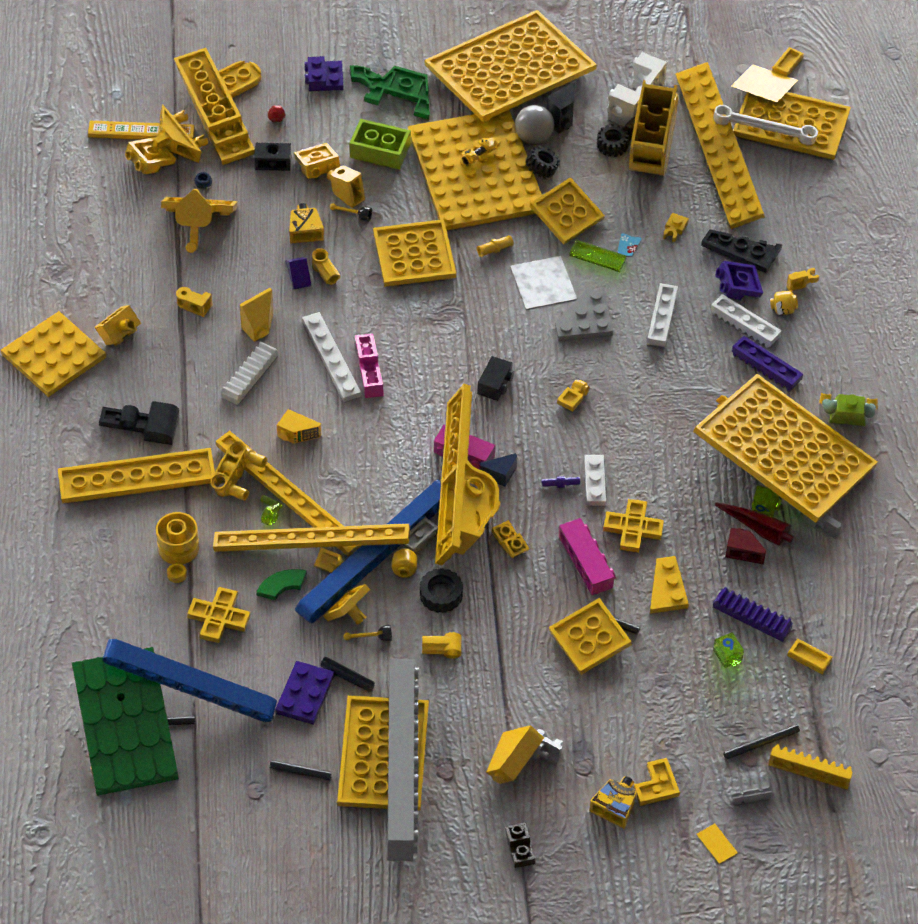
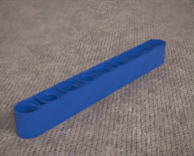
[102,639,277,722]

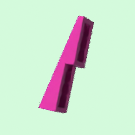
[355,334,384,398]

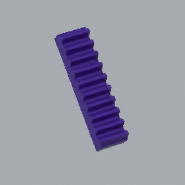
[732,336,803,391]
[713,587,793,642]

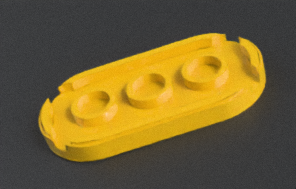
[218,61,261,98]

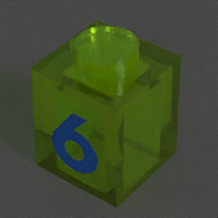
[751,485,782,517]
[713,632,744,668]

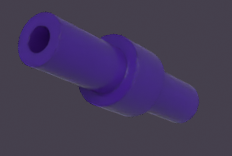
[541,476,580,488]

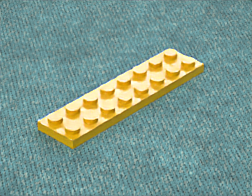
[58,448,215,504]

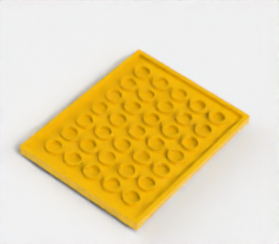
[425,10,597,121]
[408,110,542,230]
[693,374,878,523]

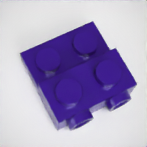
[304,56,344,91]
[715,261,763,300]

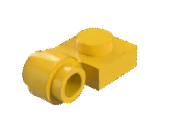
[557,380,590,412]

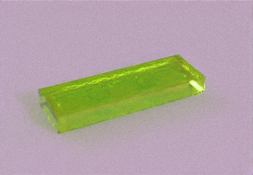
[569,239,626,272]

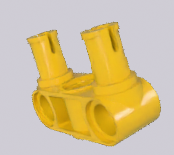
[211,441,268,501]

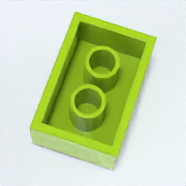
[349,119,411,170]

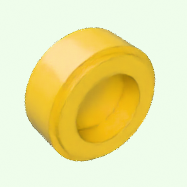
[167,563,187,583]

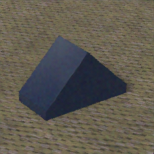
[480,453,517,487]

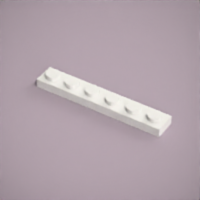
[302,312,361,402]

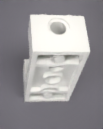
[607,52,667,126]

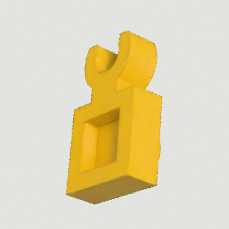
[663,213,689,243]

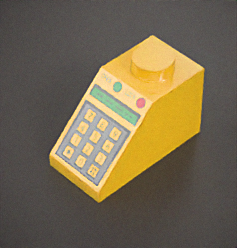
[277,409,322,444]

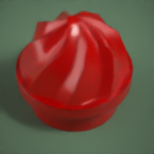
[267,105,285,122]

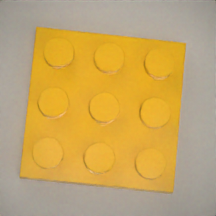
[529,177,605,245]
[549,598,632,675]

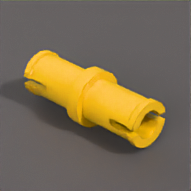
[477,235,514,257]

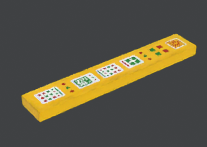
[88,121,195,140]

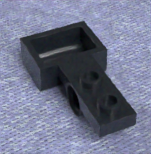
[99,401,179,445]

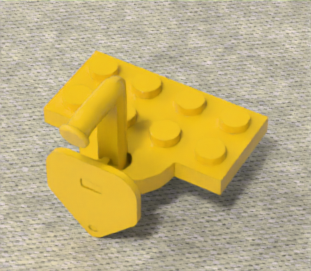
[161,189,238,253]

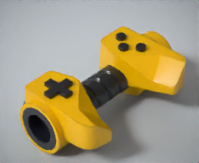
[461,138,497,167]

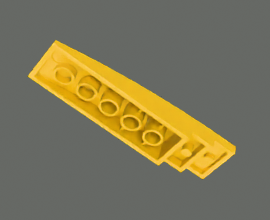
[174,48,255,165]

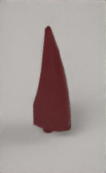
[715,502,794,545]

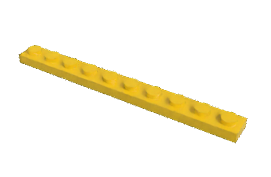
[216,430,361,557]
[213,524,410,552]

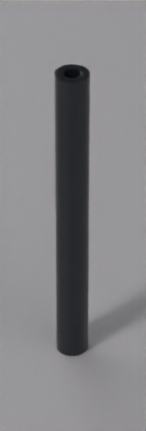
[723,724,800,760]

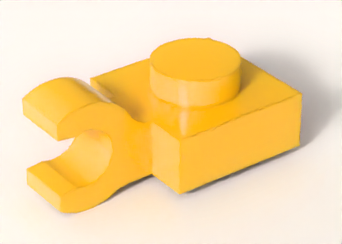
[786,268,819,291]

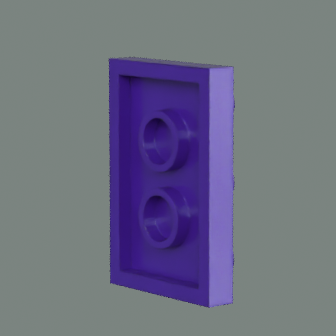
[275,661,334,725]

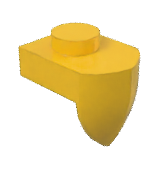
[313,547,343,573]

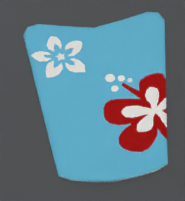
[618,233,641,256]

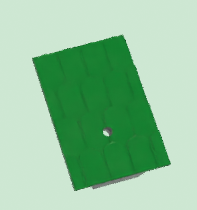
[72,647,179,796]

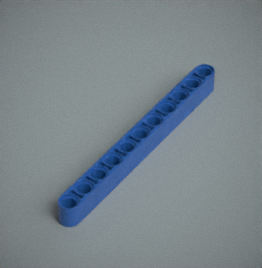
[295,479,441,623]

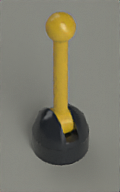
[330,203,372,222]
[343,625,392,641]

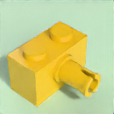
[95,305,141,346]

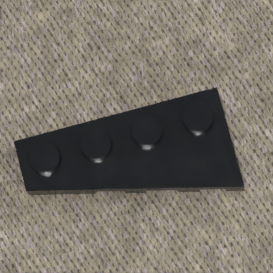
[701,229,782,273]

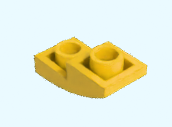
[491,520,529,558]

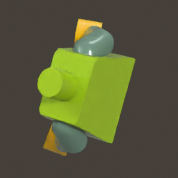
[819,393,878,426]

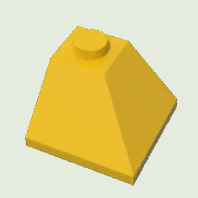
[240,288,274,342]

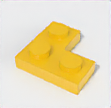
[633,758,680,806]

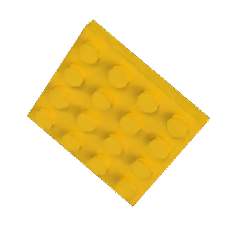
[373,219,456,287]
[1,311,107,397]

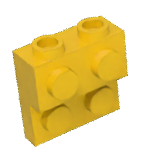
[125,138,176,175]
[294,143,340,178]

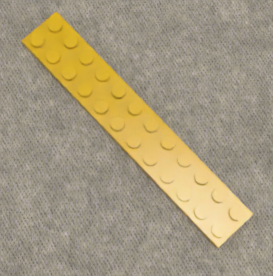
[676,62,765,229]

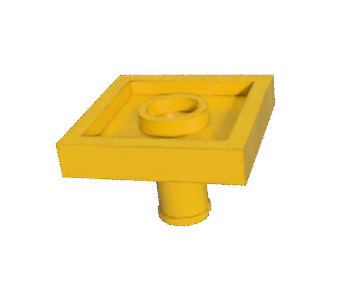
[323,584,370,625]

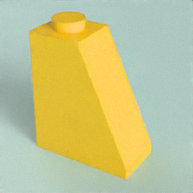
[486,725,544,784]

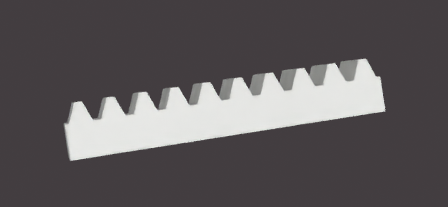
[647,283,678,347]
[711,294,782,348]
[221,341,278,405]

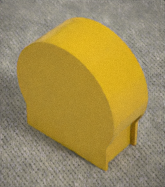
[629,80,678,176]

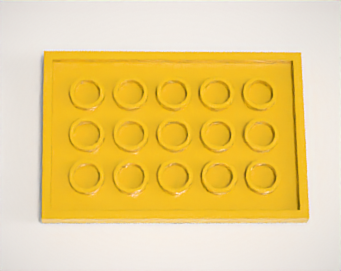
[733,92,851,160]
[337,695,429,811]

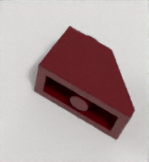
[725,528,766,565]

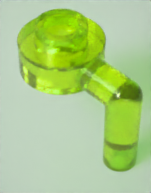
[260,495,282,526]

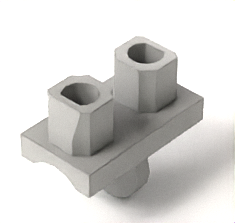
[532,729,563,765]

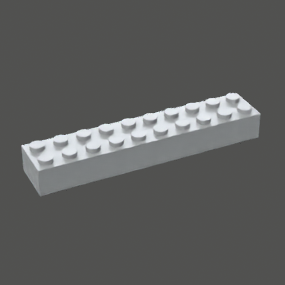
[387,659,418,861]

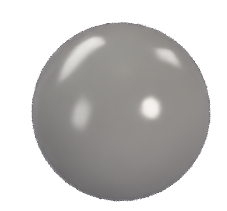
[515,105,554,145]

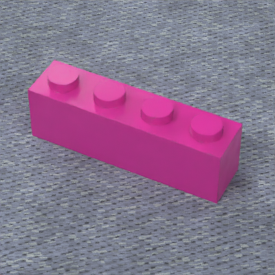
[558,518,616,595]

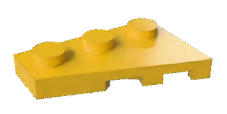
[650,556,689,614]

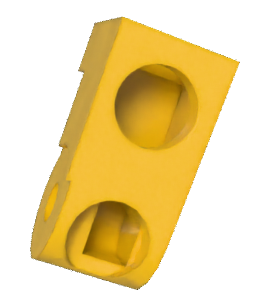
[176,287,213,317]

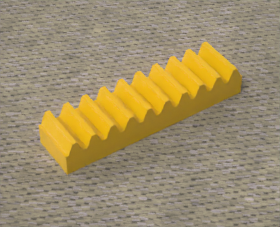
[768,744,853,790]

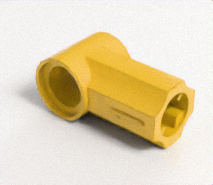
[312,248,340,285]
[422,632,462,659]

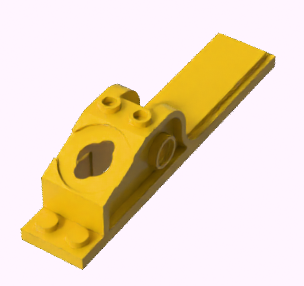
[435,384,500,565]

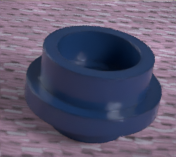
[194,172,212,189]

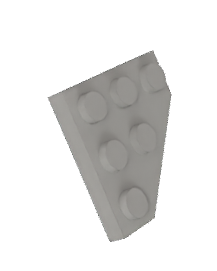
[555,289,613,341]

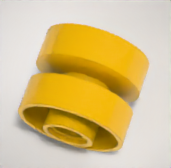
[156,512,199,564]

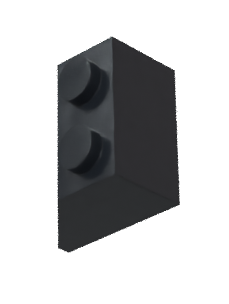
[546,82,576,133]

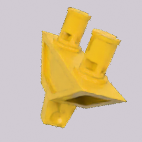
[152,104,208,163]

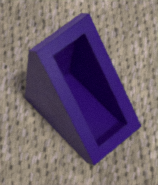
[285,257,311,289]

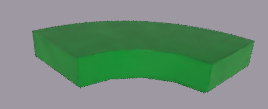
[350,65,383,92]
[256,569,307,600]

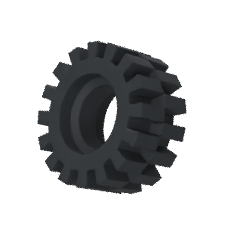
[597,124,629,157]
[525,146,560,178]

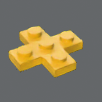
[603,499,664,553]
[187,587,251,643]

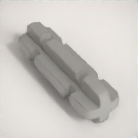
[731,786,772,805]

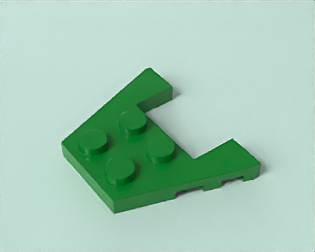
[364,66,430,120]

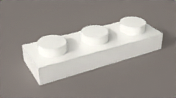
[584,455,606,506]

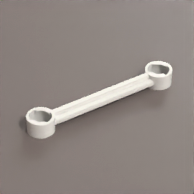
[713,105,818,145]

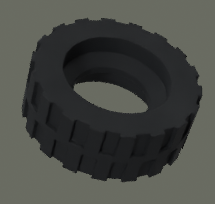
[420,568,463,613]

